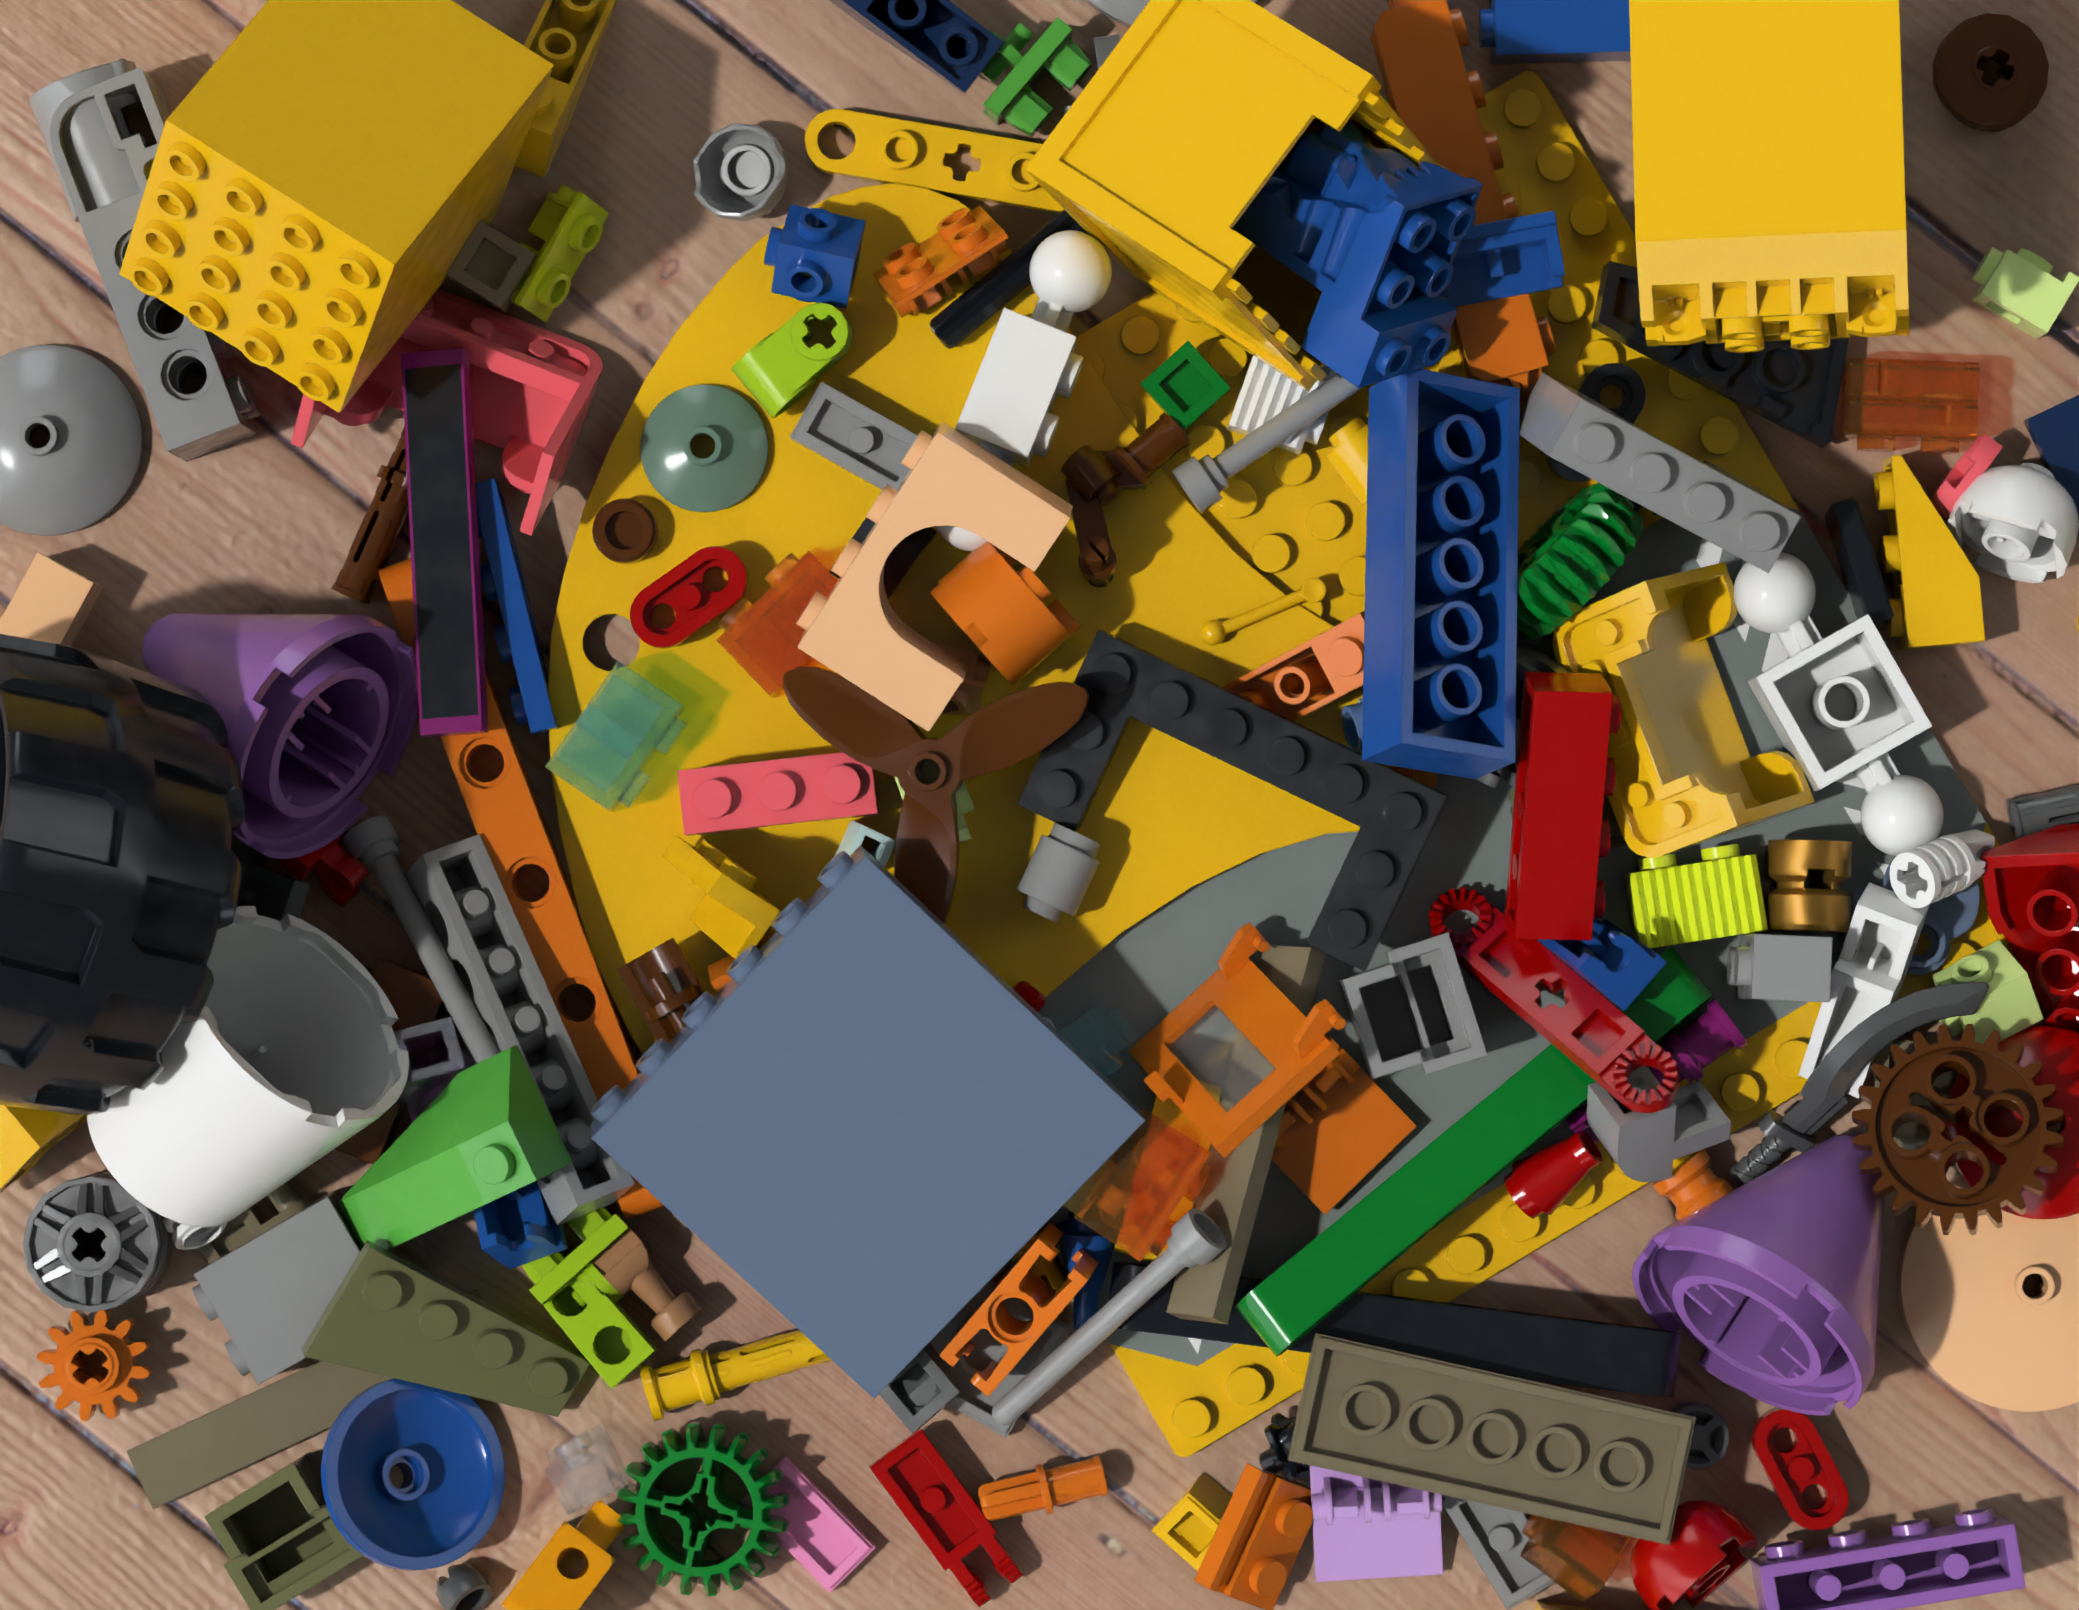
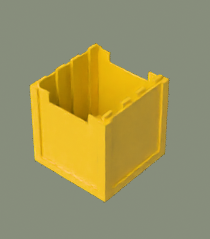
[1025,0,1448,392]

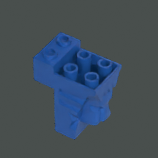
[1233,120,1483,388]

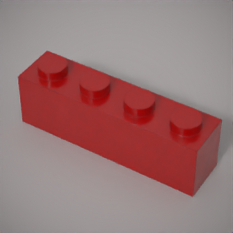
[1505,672,1621,940]

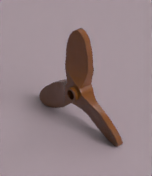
[783,667,1089,924]

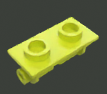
[510,184,610,323]

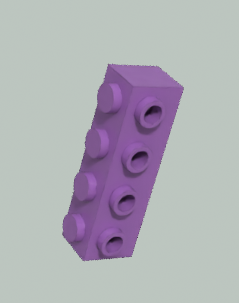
[1750,1508,2026,1610]

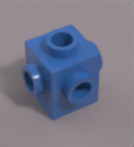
[764,204,866,309]

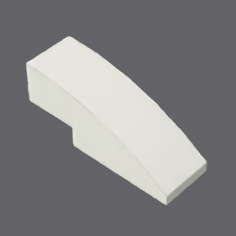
[1798,882,1930,1099]

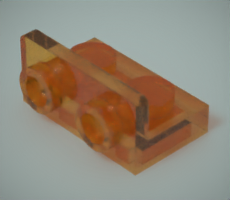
[1073,1108,1214,1262]

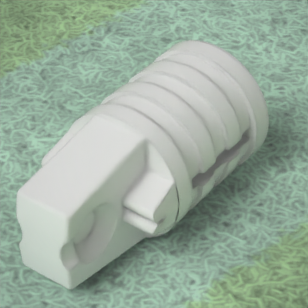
[1890,829,1995,908]

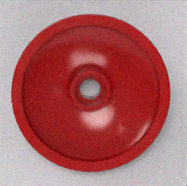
[1945,1026,2079,1219]

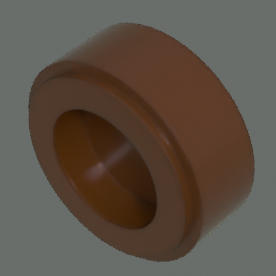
[592,499,658,564]

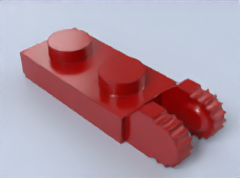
[869,1427,1023,1607]

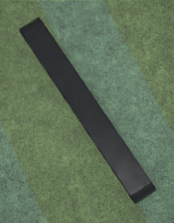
[1109,1261,1681,1397]

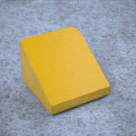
[1151,1473,1232,1571]

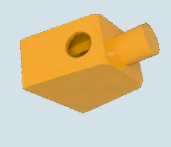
[500,1499,625,1610]

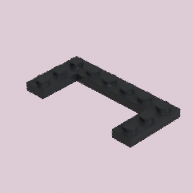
[1018,630,1449,971]

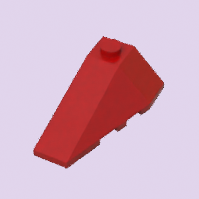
[1980,823,2079,1033]

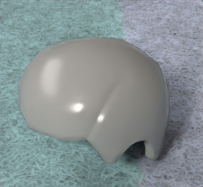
[693,123,790,221]

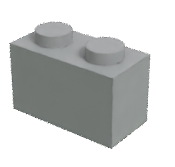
[1727,934,1833,1002]

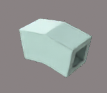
[835,820,896,867]

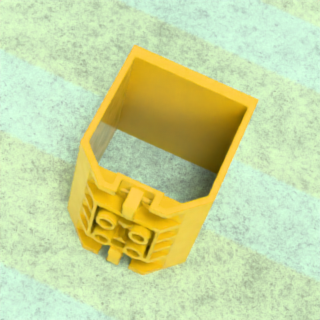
[1629,0,1910,353]

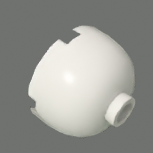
[1947,463,2079,583]

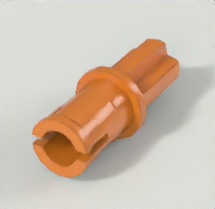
[978,1455,1108,1521]

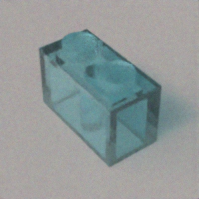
[545,661,687,812]

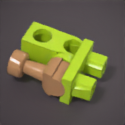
[522,1206,703,1389]

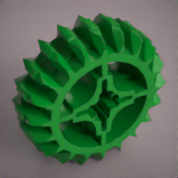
[1517,483,1644,640]
[617,1422,790,1597]

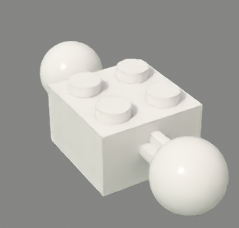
[936,230,1112,552]
[1733,552,1944,856]

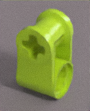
[731,302,854,418]

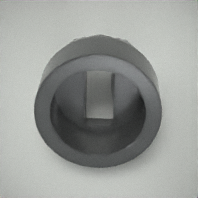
[436,1563,493,1610]

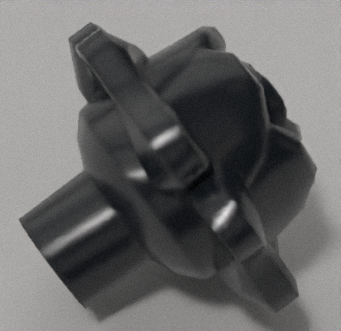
[1259,1413,1310,1485]

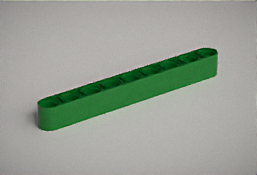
[1235,946,1714,1357]

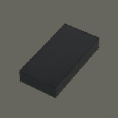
[1824,497,1894,632]

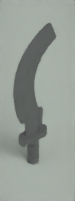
[1728,982,1989,1187]

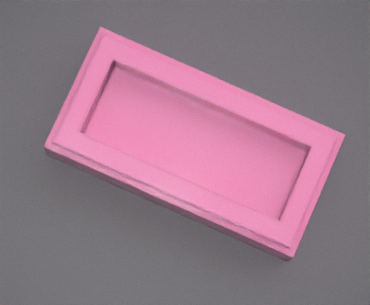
[740,1456,876,1593]

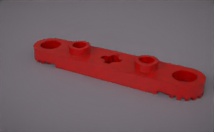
[1428,887,1679,1113]

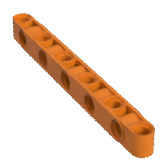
[379,558,664,1220]

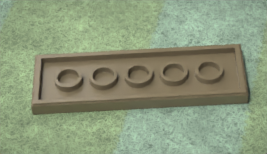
[1287,1333,1696,1545]

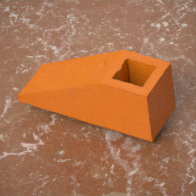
[1223,611,1365,721]

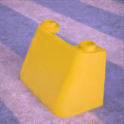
[1552,562,1815,858]

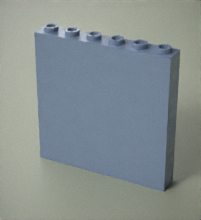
[590,845,1145,1399]

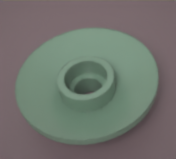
[640,385,768,513]

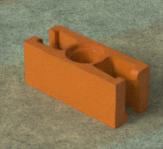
[939,1222,1099,1397]

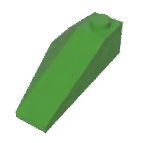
[338,1045,573,1250]

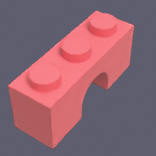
[677,752,880,836]

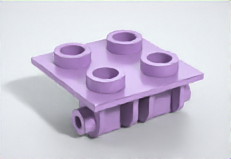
[1309,1465,1443,1582]

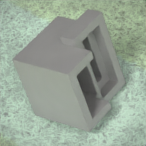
[1338,932,1488,1079]

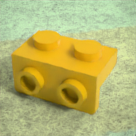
[662,835,780,959]

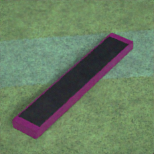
[401,348,489,738]

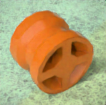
[1652,1149,1734,1221]

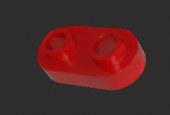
[630,546,748,649]
[1751,1408,1849,1530]

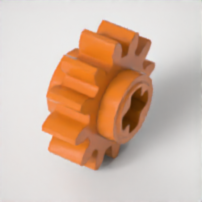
[37,1309,154,1422]

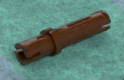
[331,426,409,605]

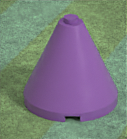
[142,613,419,859]
[1632,1134,1884,1416]

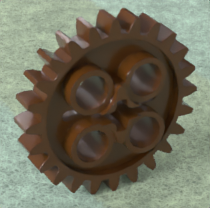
[1852,1024,2064,1235]

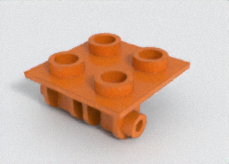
[873,205,1009,318]
[1271,1034,1417,1215]

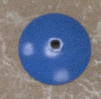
[321,1378,505,1571]

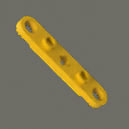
[805,109,1064,214]

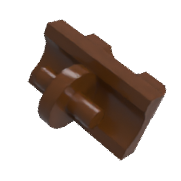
[617,938,704,1043]

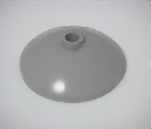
[0,345,144,536]

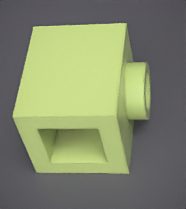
[1932,940,2044,1044]

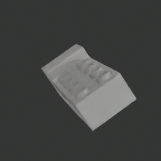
[29,59,261,462]

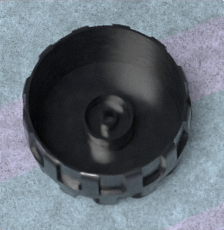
[0,634,245,1115]

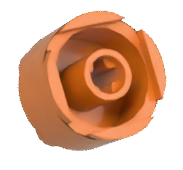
[930,541,1081,686]

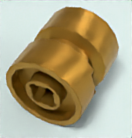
[1767,840,1852,932]

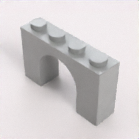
[1519,372,1801,573]

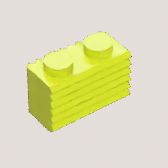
[1624,844,1768,948]

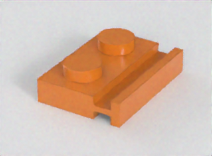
[1194,1463,1313,1610]

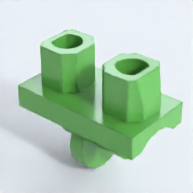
[980,17,1092,137]

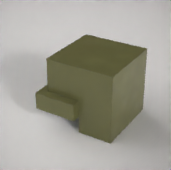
[205,1454,364,1610]

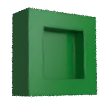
[1140,341,1231,431]

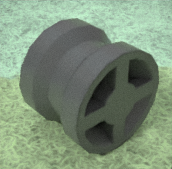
[1669,1401,1729,1470]

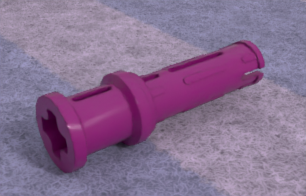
[1565,998,1748,1144]

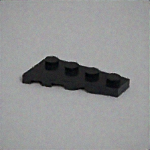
[1591,261,1849,448]

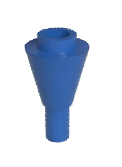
[1055,1210,1119,1330]

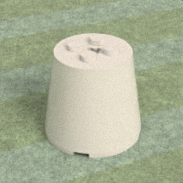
[87,906,409,1227]

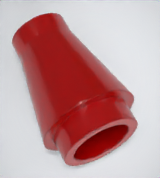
[1504,1130,1602,1218]

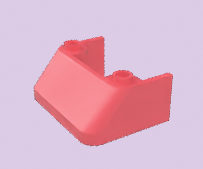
[291,289,603,536]

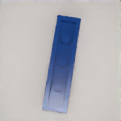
[476,478,559,736]

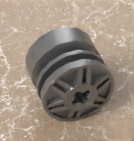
[23,1172,174,1312]

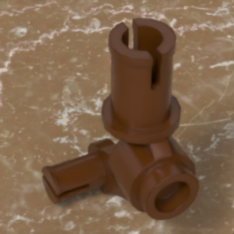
[1061,413,1190,588]

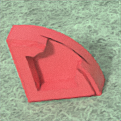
[1930,434,2003,519]

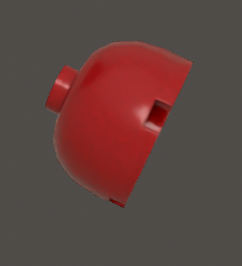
[1629,1500,1758,1610]

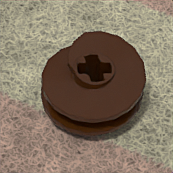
[1932,13,2049,132]

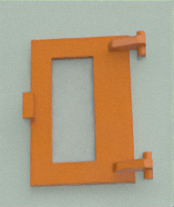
[1128,922,1346,1158]

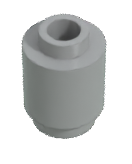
[1016,823,1101,923]

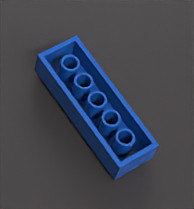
[1362,369,1520,779]

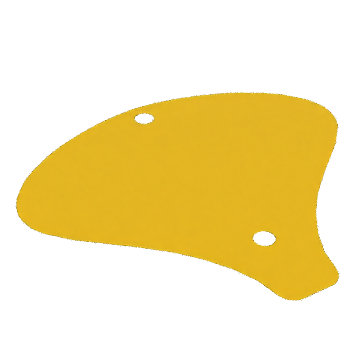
[548,183,1438,1055]

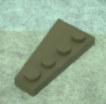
[302,1240,590,1417]

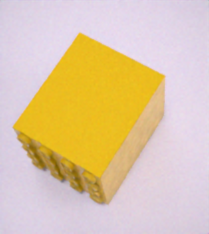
[119,0,554,413]

